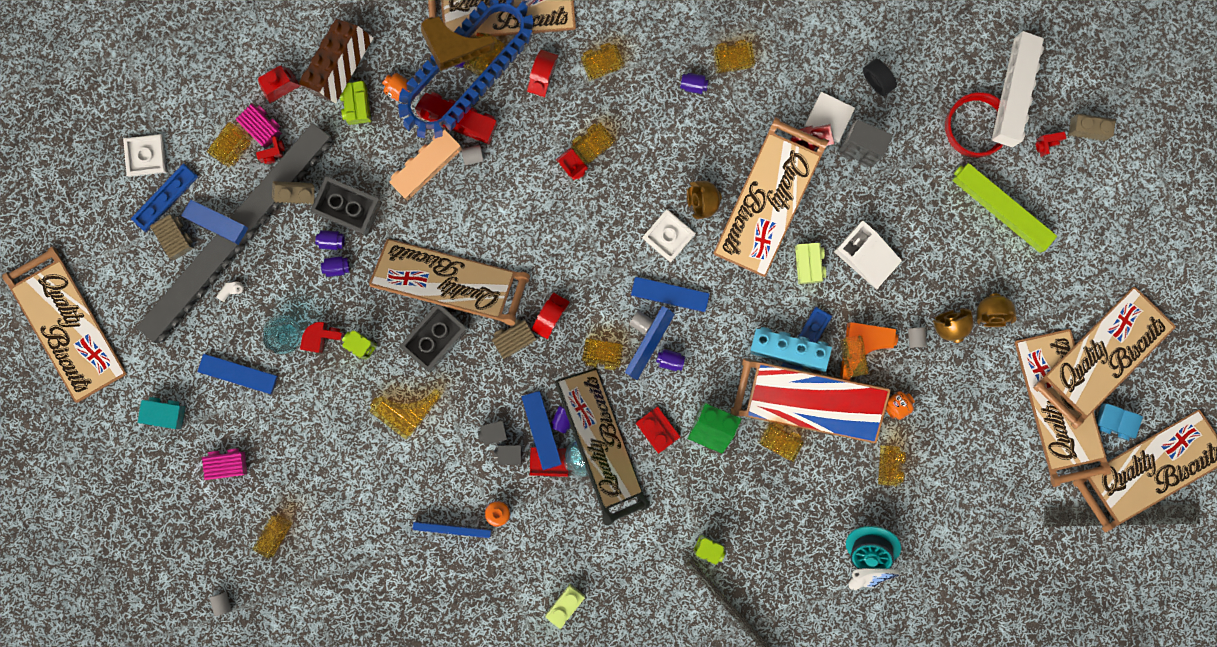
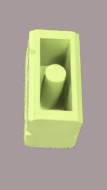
[795,243,826,284]
[545,584,585,629]

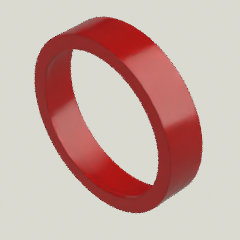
[945,92,1004,158]

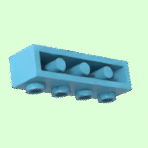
[750,327,832,373]

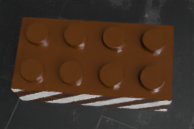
[299,19,373,104]

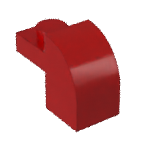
[527,49,558,97]
[791,124,834,151]
[531,292,570,340]
[300,322,345,353]

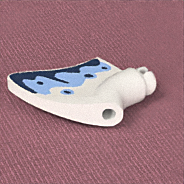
[848,569,900,590]

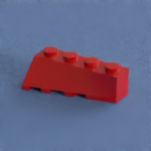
[415,92,498,145]

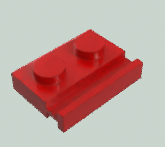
[636,406,681,454]
[529,447,569,477]

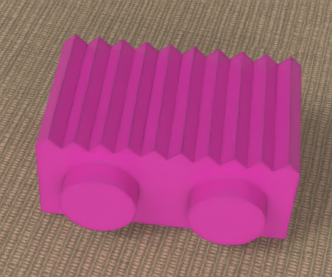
[235,104,282,149]
[202,448,247,480]

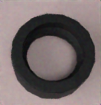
[863,59,897,96]

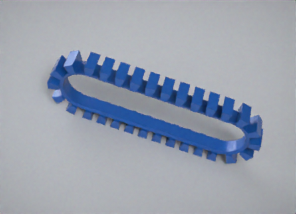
[398,0,533,138]

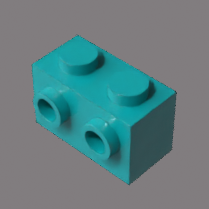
[137,397,186,429]

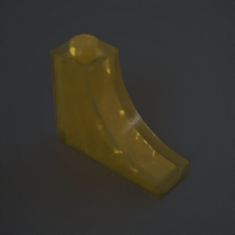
[369,389,443,440]

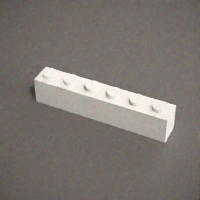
[992,31,1044,148]

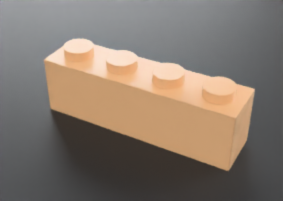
[389,130,462,201]

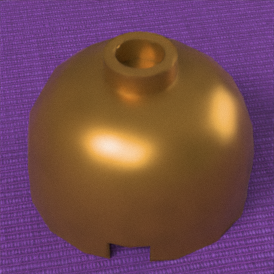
[687,181,722,219]
[976,293,1017,327]
[933,308,974,343]

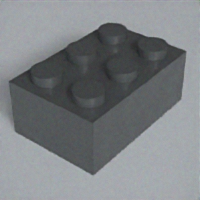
[838,119,893,167]
[310,176,382,237]
[399,304,469,373]

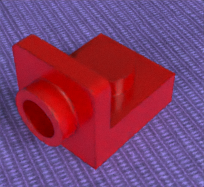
[1036,132,1067,157]

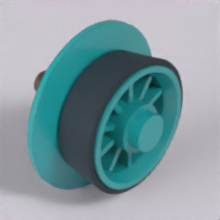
[846,526,901,569]

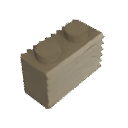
[1068,114,1116,142]
[272,181,315,205]
[150,214,194,260]
[491,319,537,360]

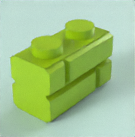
[340,81,371,125]
[342,330,377,360]
[693,535,726,565]

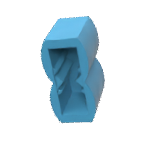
[1096,404,1143,441]

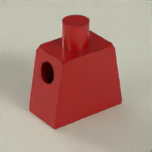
[257,65,300,104]

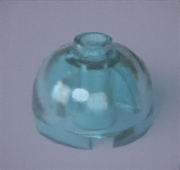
[262,315,302,354]
[564,440,589,477]

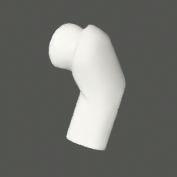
[216,281,244,302]

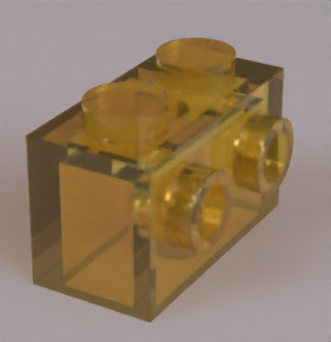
[463,32,504,77]
[878,445,906,487]

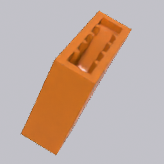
[840,322,898,380]

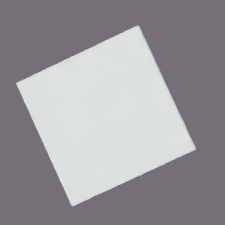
[804,92,855,142]
[123,134,166,177]
[642,209,696,263]

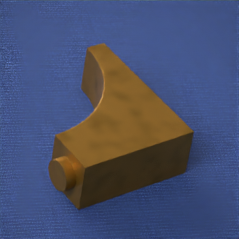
[421,16,494,71]

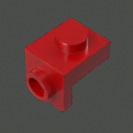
[256,136,285,164]
[556,148,588,180]

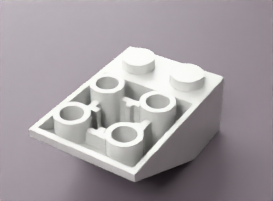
[834,221,902,290]

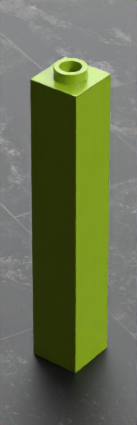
[952,163,1057,253]

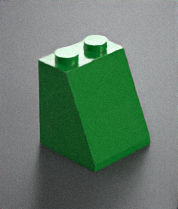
[687,403,741,454]

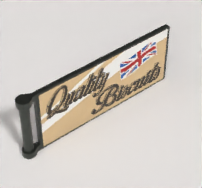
[555,368,650,526]

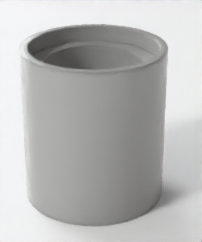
[461,145,484,165]
[629,310,654,335]
[908,327,927,348]
[209,592,232,616]

